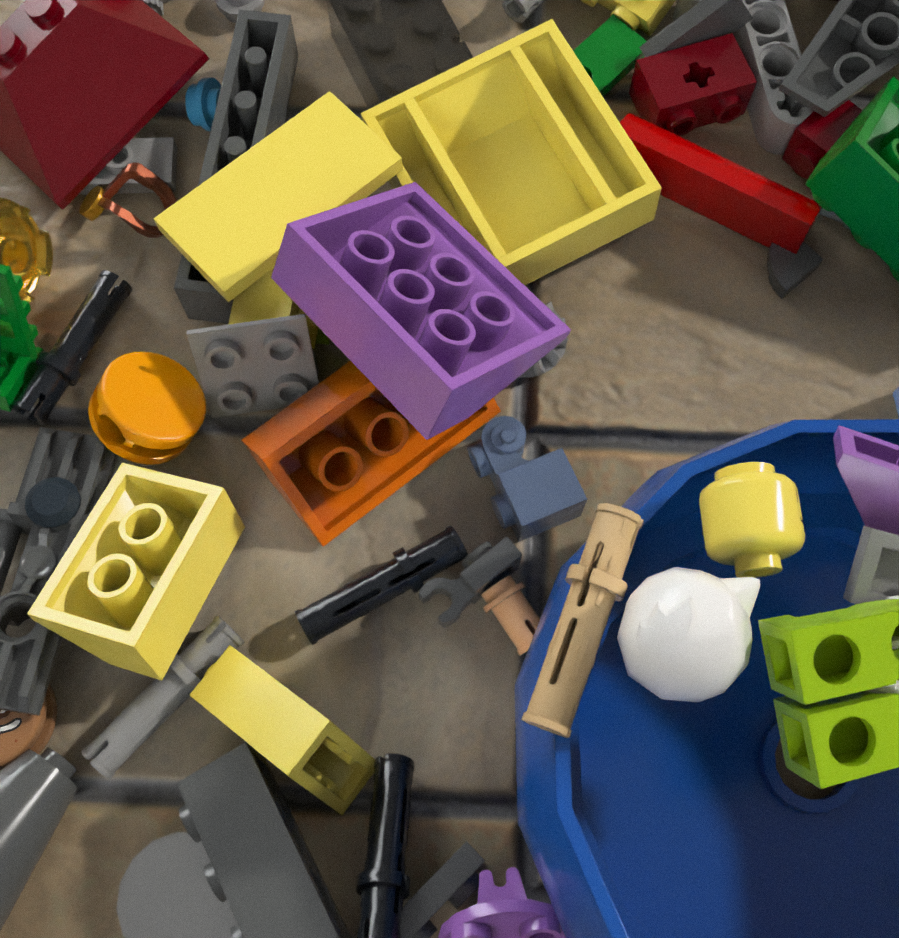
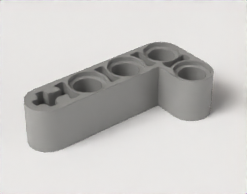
[673,0,813,155]

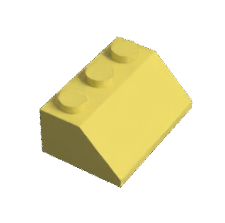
[27,463,245,681]

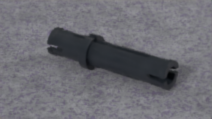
[11,270,132,425]
[295,526,468,645]
[356,753,415,938]

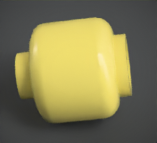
[699,462,805,578]

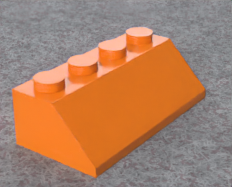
[242,361,501,547]

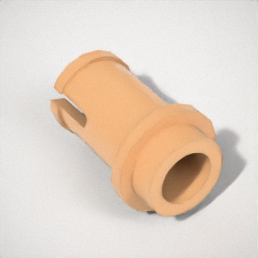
[481,575,540,656]

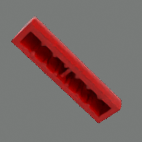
[620,113,822,254]

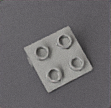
[187,314,319,418]

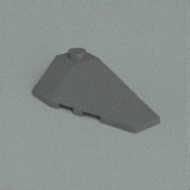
[779,0,899,117]

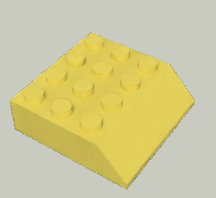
[361,19,662,285]

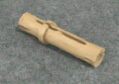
[521,503,644,738]

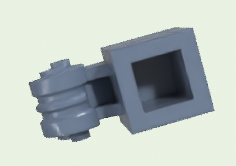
[467,416,587,542]

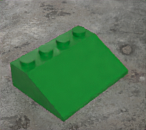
[805,76,899,282]

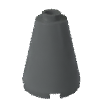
[0,747,78,931]

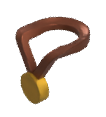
[79,162,177,238]

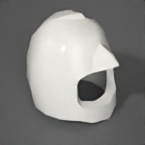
[617,567,760,702]

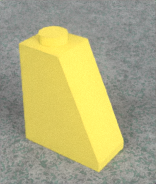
[189,645,375,815]

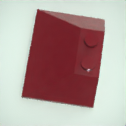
[0,0,209,210]

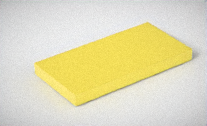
[153,91,403,302]

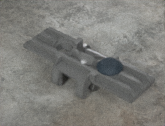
[0,427,118,716]

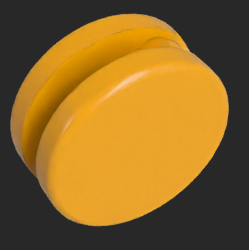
[88,352,206,465]

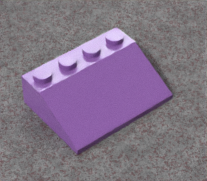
[271,182,571,440]

